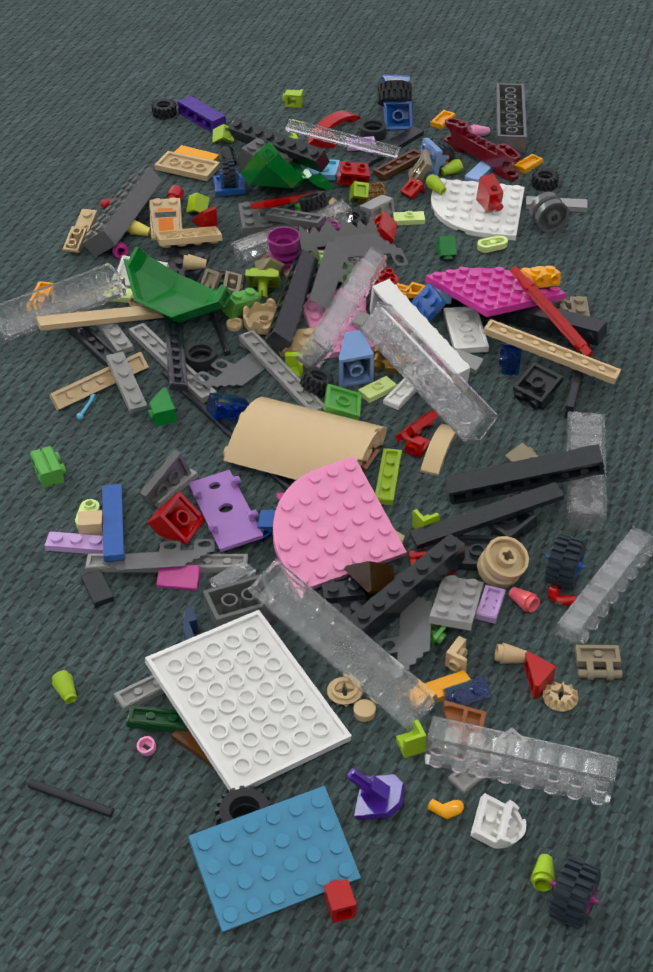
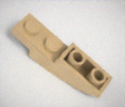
[63,209,98,253]

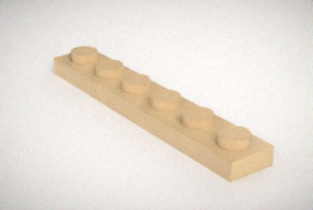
[49,352,149,411]

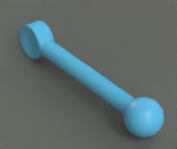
[76,394,97,420]

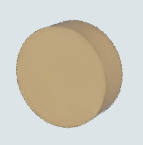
[226,317,243,332]
[354,699,376,722]

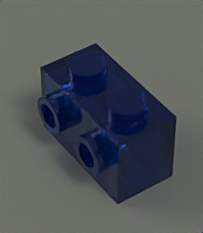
[499,342,521,376]
[206,393,250,421]

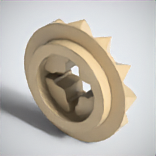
[327,677,362,707]
[543,681,579,711]

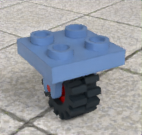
[420,138,456,176]

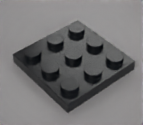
[157,247,210,282]

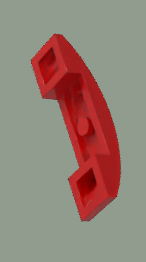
[311,111,361,134]

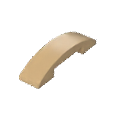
[420,424,460,476]

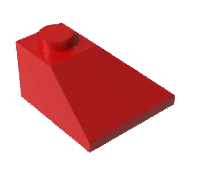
[147,491,205,545]

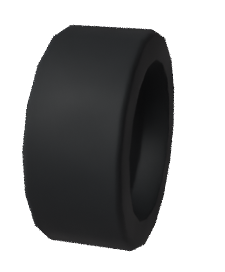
[360,119,386,142]
[185,342,218,372]

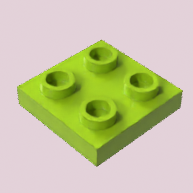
[245,268,281,299]

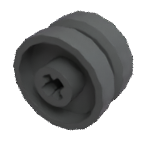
[529,192,569,232]

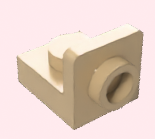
[445,636,468,672]

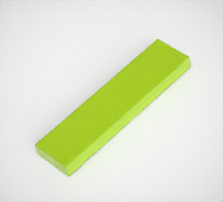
[375,448,402,505]

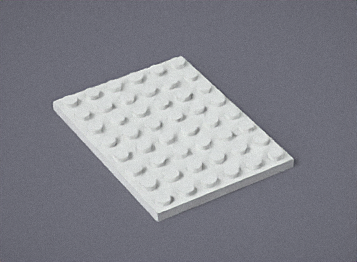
[145,610,352,792]

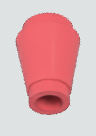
[509,587,540,613]

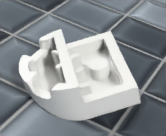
[470,793,526,848]

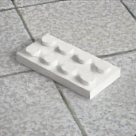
[443,306,489,353]

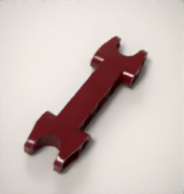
[444,118,521,181]

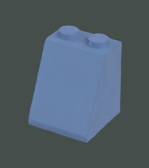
[339,330,374,387]

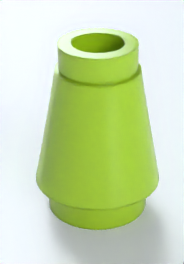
[440,159,463,176]
[426,174,447,195]
[52,670,77,704]
[531,854,555,892]

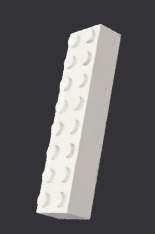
[370,279,470,399]

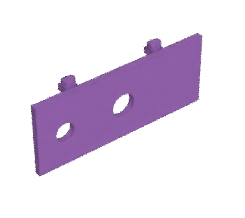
[188,470,264,552]

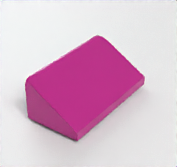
[157,564,201,591]

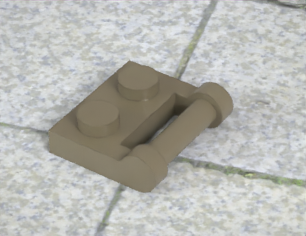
[408,149,432,182]

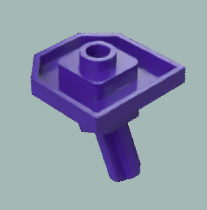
[347,768,405,820]

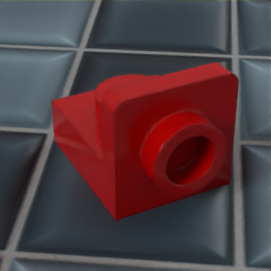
[400,178,426,200]
[405,435,431,458]

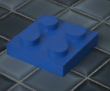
[411,282,446,322]

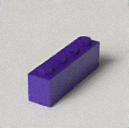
[178,96,226,133]

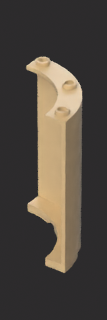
[223,397,387,480]

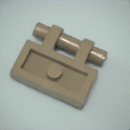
[557,296,590,317]
[575,645,622,681]

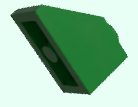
[435,236,457,261]
[148,387,177,427]

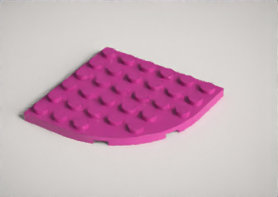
[425,267,566,317]

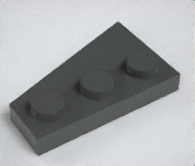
[140,450,191,506]

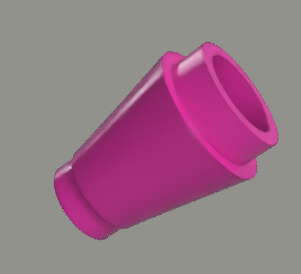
[113,240,128,258]

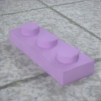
[45,532,103,554]

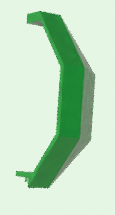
[240,142,308,189]
[123,246,233,323]

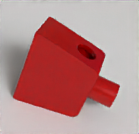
[476,174,504,212]

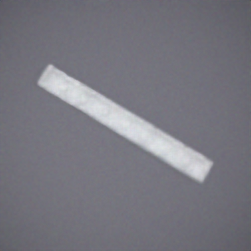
[285,119,401,159]

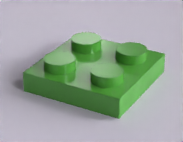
[323,384,361,420]

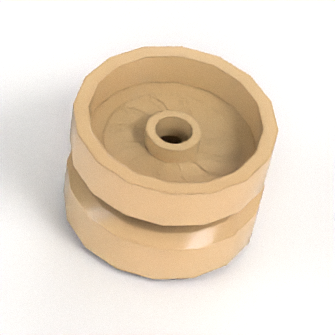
[477,536,529,588]

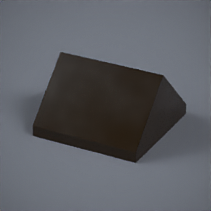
[344,561,394,594]

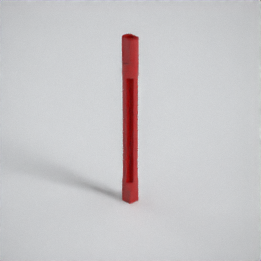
[510,266,594,357]

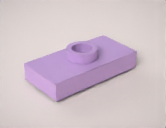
[475,585,506,624]

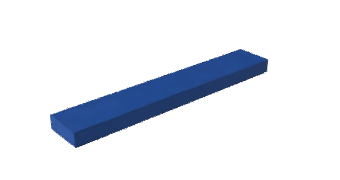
[102,484,124,562]

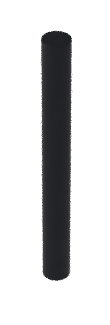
[210,311,231,356]
[28,779,114,818]

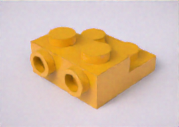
[520,266,561,288]

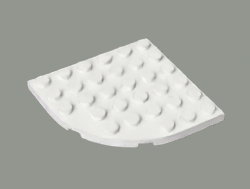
[431,178,525,240]

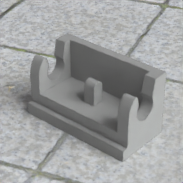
[360,195,395,221]

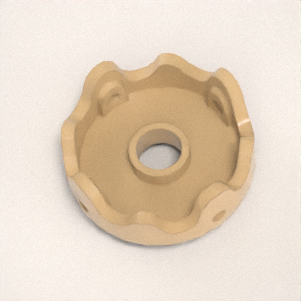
[243,298,277,335]

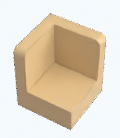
[78,510,103,536]

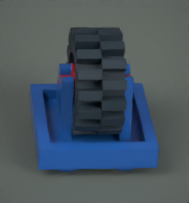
[213,159,246,197]

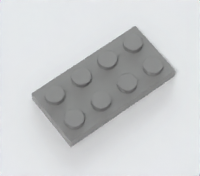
[429,575,484,631]

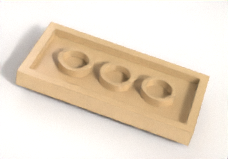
[155,151,220,181]
[155,226,222,248]

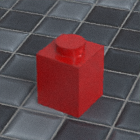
[324,879,357,923]

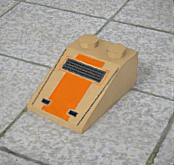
[150,198,182,240]

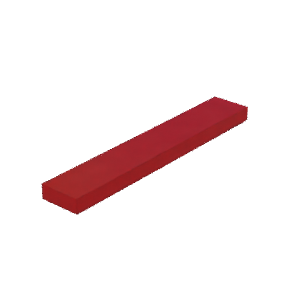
[251,192,313,209]

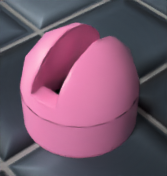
[137,736,156,757]

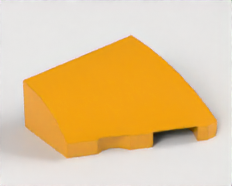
[396,282,426,299]

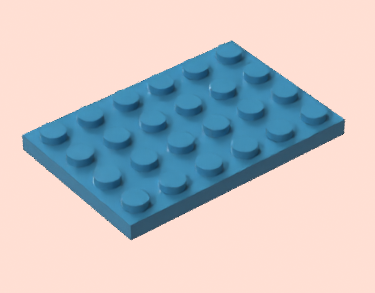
[188,786,361,933]

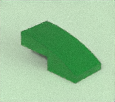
[303,168,333,190]

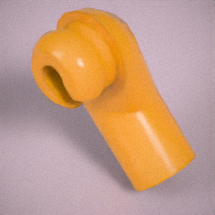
[427,799,464,819]

